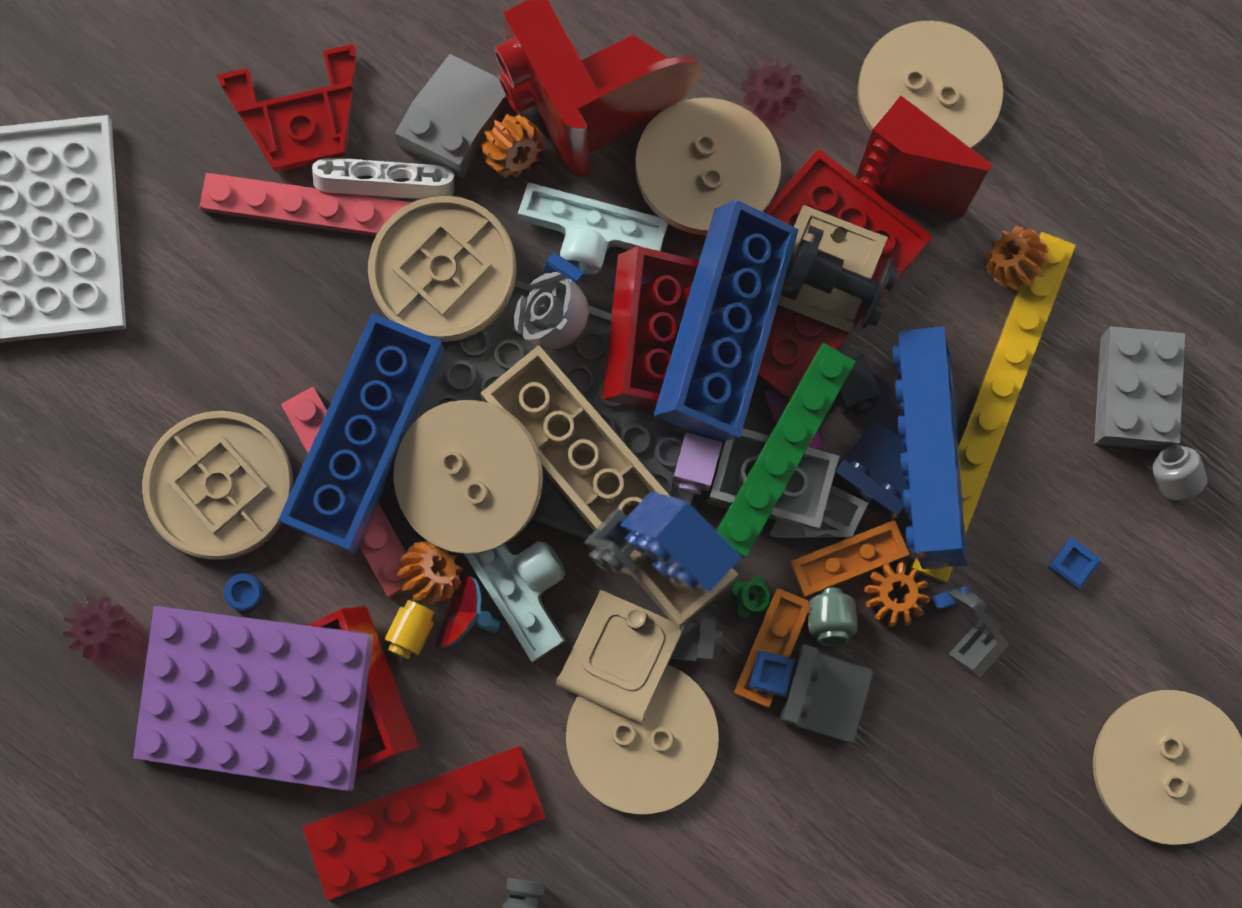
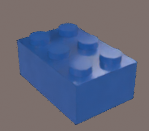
[620,491,742,593]

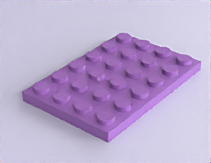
[133,606,373,791]

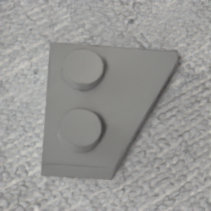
[769,485,868,538]

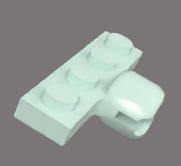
[518,182,668,275]
[464,542,566,662]

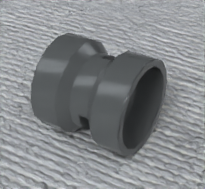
[502,877,545,908]

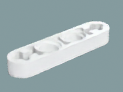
[312,158,454,199]

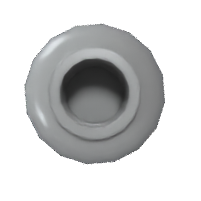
[1153,445,1207,501]

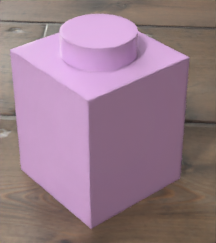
[673,433,722,494]

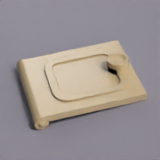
[778,205,888,333]
[556,590,685,724]

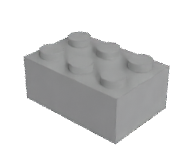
[1094,326,1185,451]

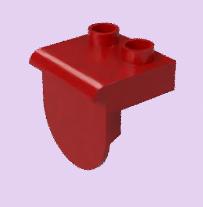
[493,0,702,177]

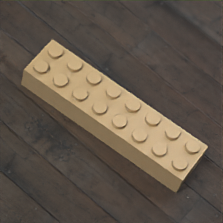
[480,345,738,629]

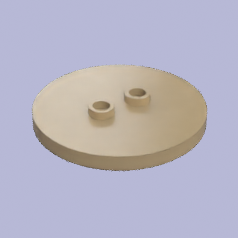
[857,21,1003,149]
[635,98,781,235]
[368,196,517,342]
[394,400,543,553]
[142,411,294,560]
[566,665,719,814]
[1093,690,1242,845]

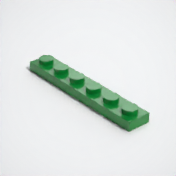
[716,343,856,559]

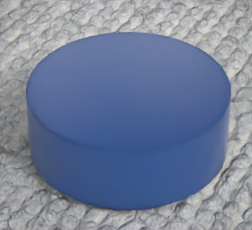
[224,573,264,612]
[932,586,970,611]

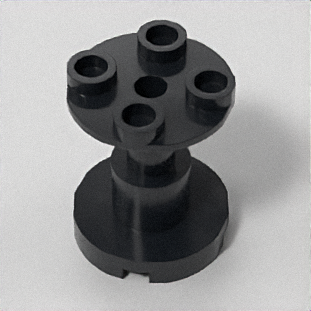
[781,225,899,329]

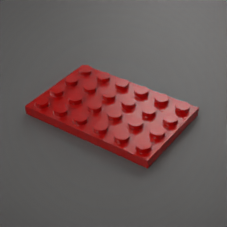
[757,148,933,402]

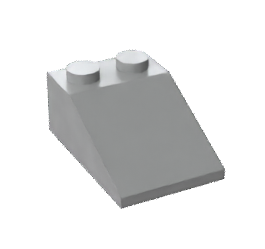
[395,54,507,179]
[706,428,839,529]

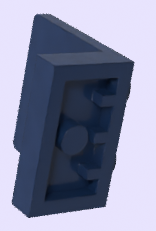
[833,420,910,522]

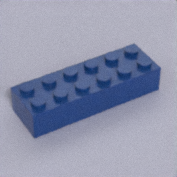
[654,199,799,442]
[278,313,445,556]
[893,326,968,569]

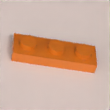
[789,520,910,598]
[733,588,810,708]

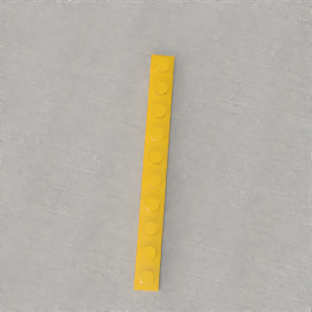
[910,232,1076,583]

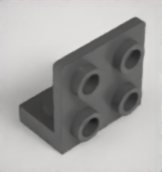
[779,645,873,743]

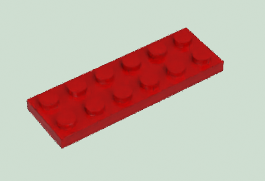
[302,746,546,900]

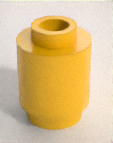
[384,600,435,659]

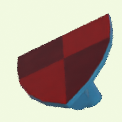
[435,575,500,648]

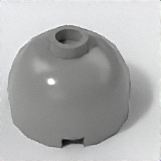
[514,272,589,349]

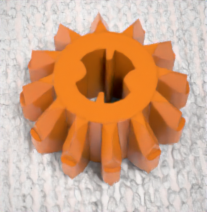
[480,114,544,178]
[984,225,1050,291]
[396,540,464,606]
[864,562,929,627]

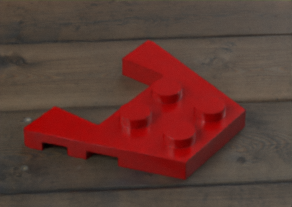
[216,43,357,172]

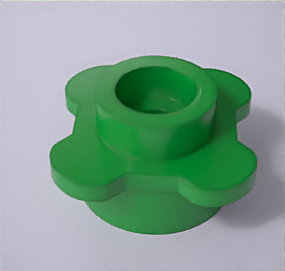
[731,576,770,618]

